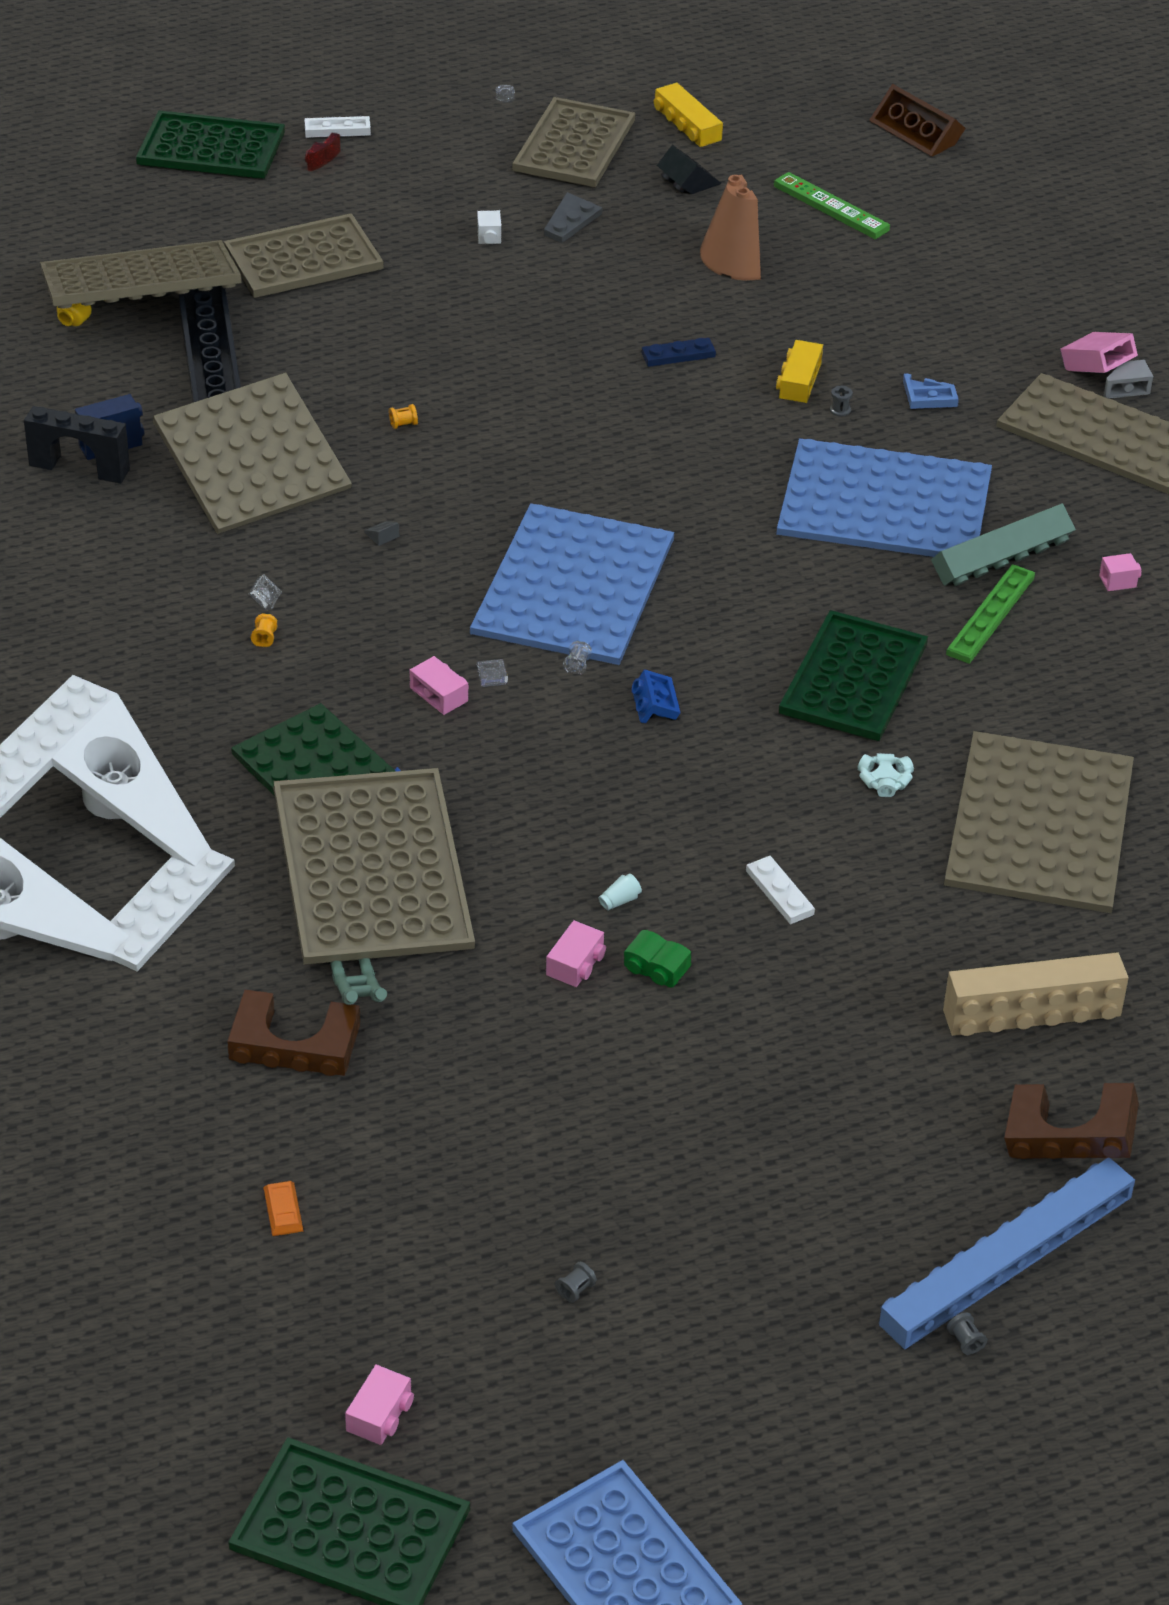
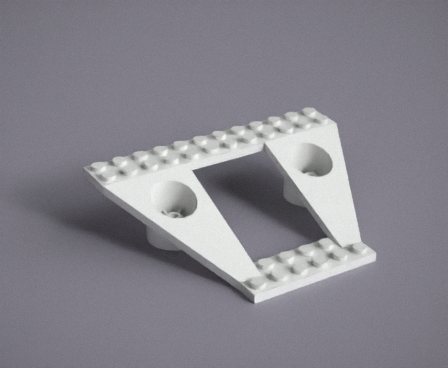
[0,675,235,971]

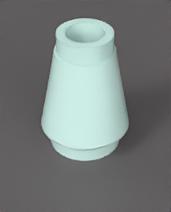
[598,874,642,911]

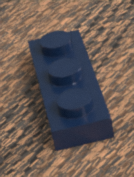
[642,338,716,367]

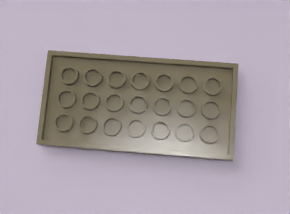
[996,373,1169,494]

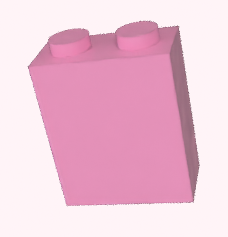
[1061,332,1138,373]

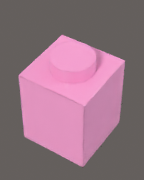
[1099,553,1141,591]

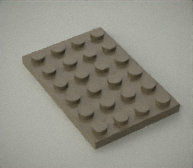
[512,97,635,187]
[224,213,384,298]

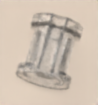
[563,641,592,675]

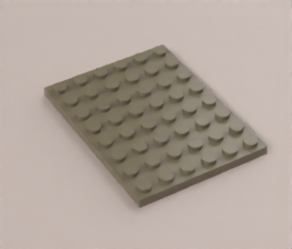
[40,240,241,308]
[944,731,1134,914]
[273,768,475,964]

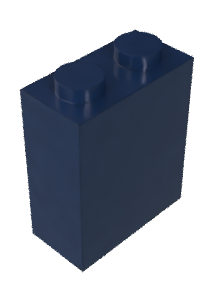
[75,394,145,460]

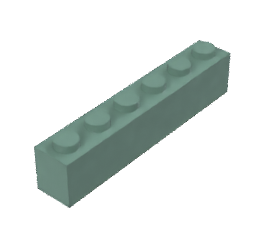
[931,503,1076,586]

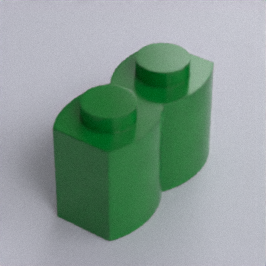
[624,930,691,987]

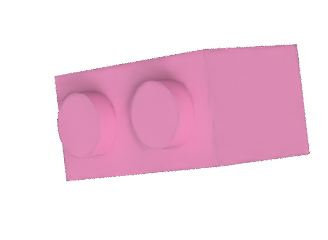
[410,656,469,715]
[546,920,606,987]
[345,1365,414,1445]

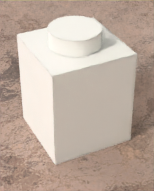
[478,211,501,244]

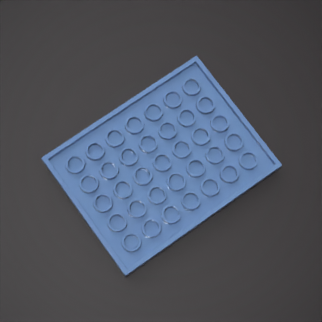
[777,438,992,557]
[470,503,674,665]

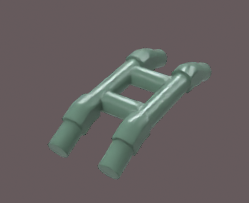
[330,958,387,1005]

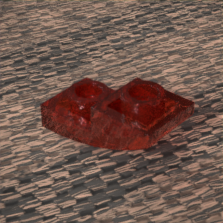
[305,133,341,171]

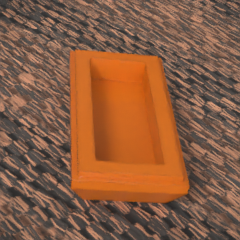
[264,1181,303,1236]

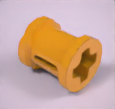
[389,404,418,429]
[250,614,277,647]

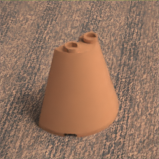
[700,175,761,280]

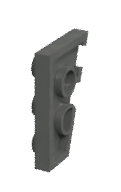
[544,192,603,243]

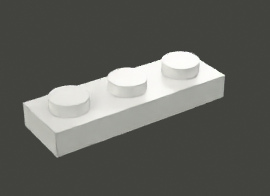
[305,116,371,138]
[746,856,815,924]

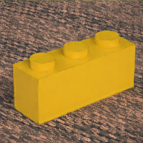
[776,340,823,403]

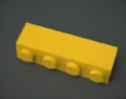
[654,83,723,147]

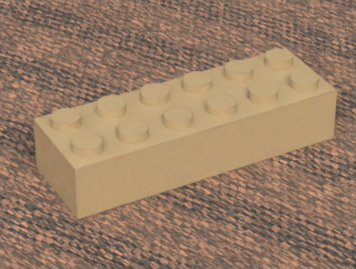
[943,952,1129,1036]

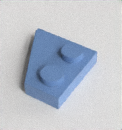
[903,374,958,409]

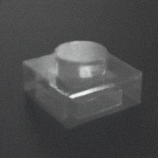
[249,574,282,610]
[477,659,508,687]

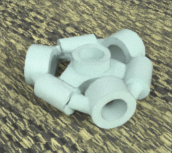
[858,753,914,797]

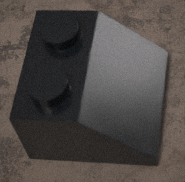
[656,144,721,194]

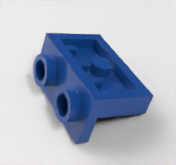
[632,670,681,723]

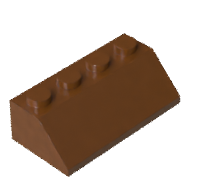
[869,84,966,157]

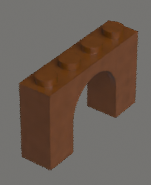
[227,989,360,1076]
[1004,1083,1139,1159]

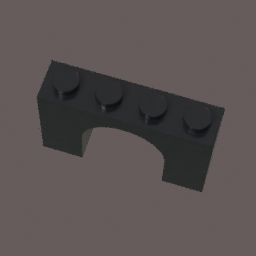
[24,406,130,484]

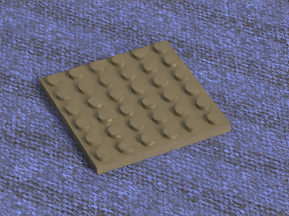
[153,373,352,534]

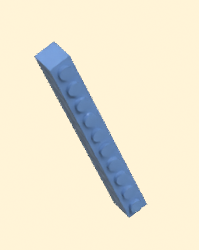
[879,1158,1135,1349]

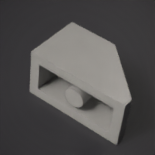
[1104,360,1153,399]

